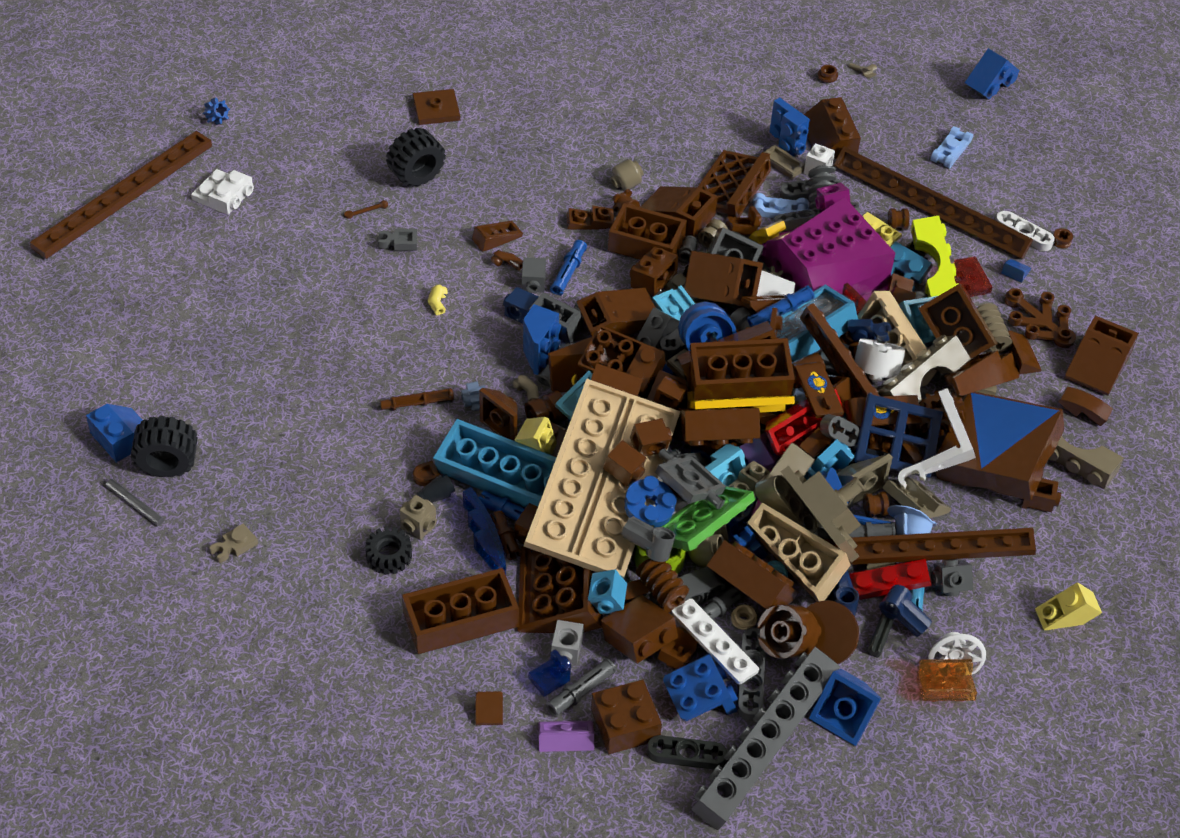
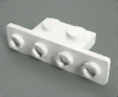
[672,599,759,685]

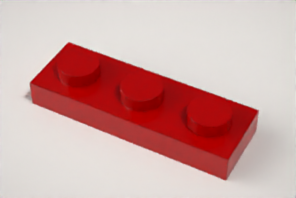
[849,559,931,600]

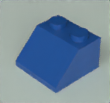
[86,404,142,462]

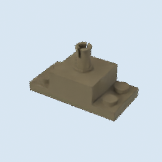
[781,465,865,563]

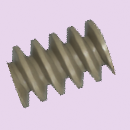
[977,303,1012,353]

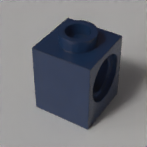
[503,287,539,324]

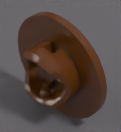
[807,600,859,665]

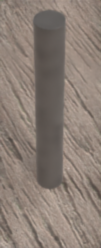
[106,479,164,526]

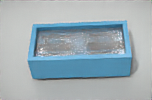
[769,284,858,362]

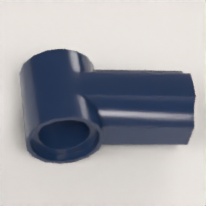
[830,570,859,616]
[879,585,932,637]

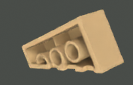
[857,291,937,386]
[748,503,850,602]

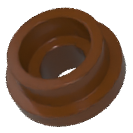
[818,65,838,83]

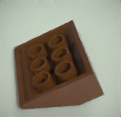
[517,546,602,634]

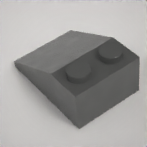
[707,227,763,308]

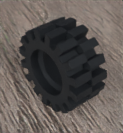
[365,526,412,575]

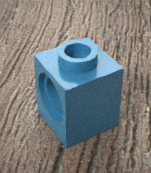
[588,569,627,614]

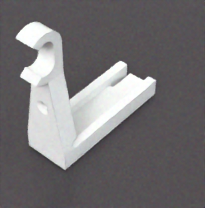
[898,388,976,489]

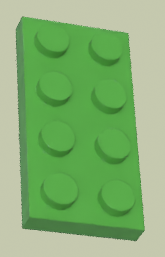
[661,486,755,551]

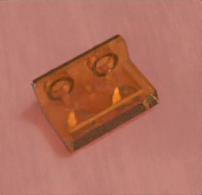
[917,659,977,702]

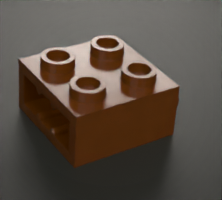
[601,595,678,664]

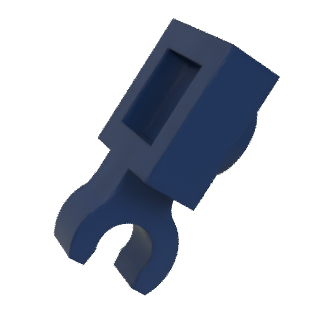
[847,319,892,342]

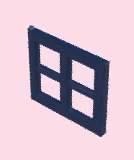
[854,392,943,478]

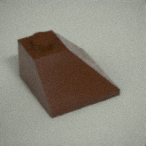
[479,388,517,441]

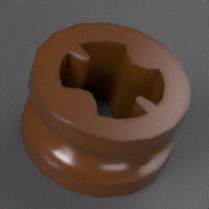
[1053,228,1073,249]

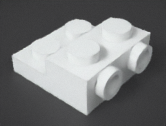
[191,169,254,215]

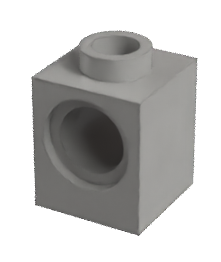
[551,620,584,665]

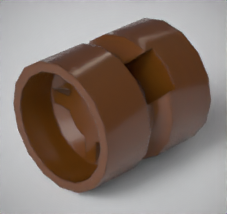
[524,390,568,424]

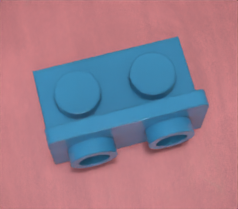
[810,439,854,474]

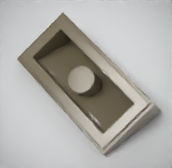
[766,443,815,479]

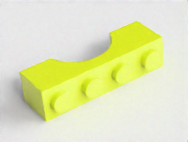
[910,216,959,297]

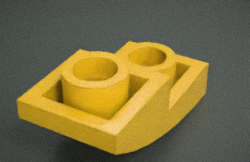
[749,221,786,245]

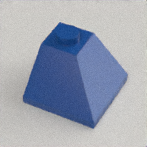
[809,669,882,746]

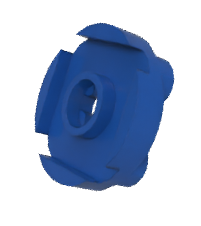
[624,476,677,528]

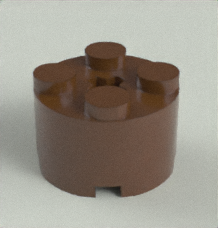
[758,605,822,658]

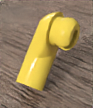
[427,284,448,316]

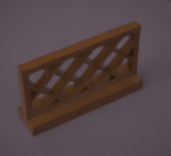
[698,150,771,217]

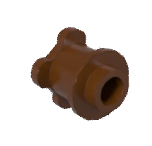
[613,189,640,211]

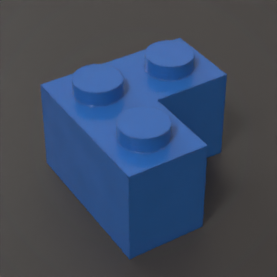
[964,48,1020,99]

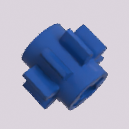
[202,97,230,125]

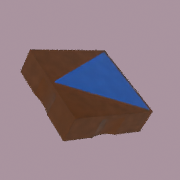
[936,392,1065,501]

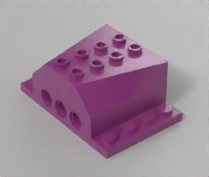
[760,197,895,316]

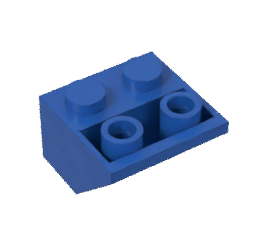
[523,304,561,375]

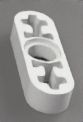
[996,211,1054,251]

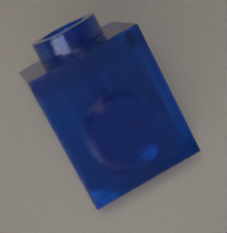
[528,649,572,697]

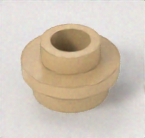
[731,605,757,630]

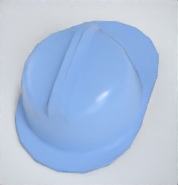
[887,505,937,535]

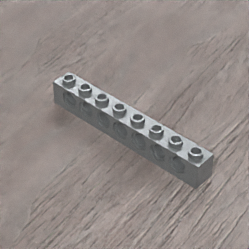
[691,647,841,830]

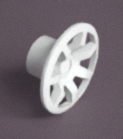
[928,632,986,675]

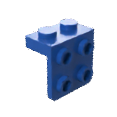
[663,654,738,721]

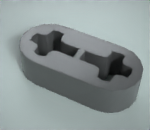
[820,414,860,446]

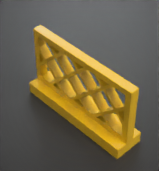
[686,391,795,412]

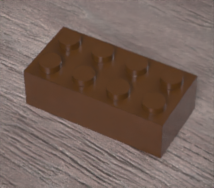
[402,568,519,654]

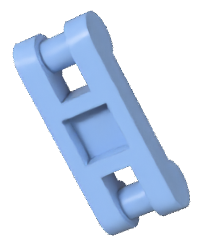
[930,126,973,169]
[752,193,809,218]

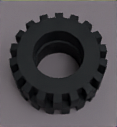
[386,128,446,187]
[131,416,198,477]

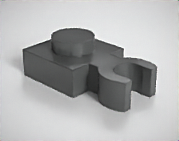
[378,229,417,251]

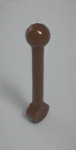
[344,200,388,219]

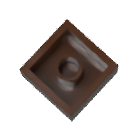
[591,679,662,755]

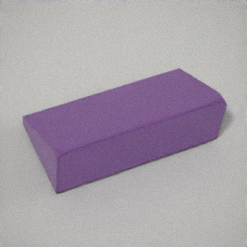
[538,721,594,752]

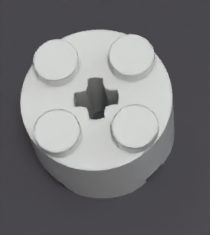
[854,339,905,381]

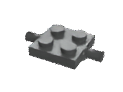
[655,448,726,509]

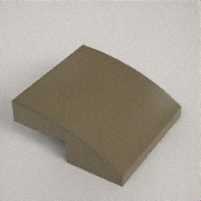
[882,477,951,518]

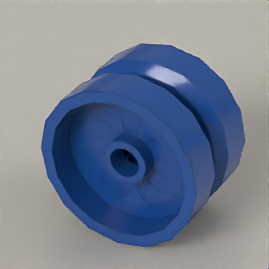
[678,302,736,351]

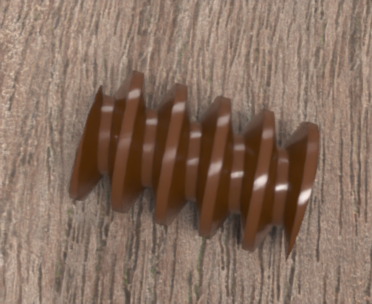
[636,559,689,613]

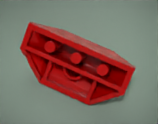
[765,389,845,457]

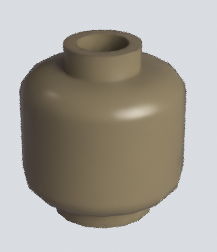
[610,159,644,191]

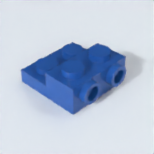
[769,97,810,157]

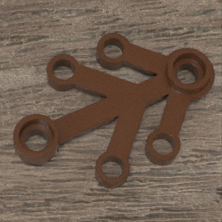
[1004,288,1076,348]

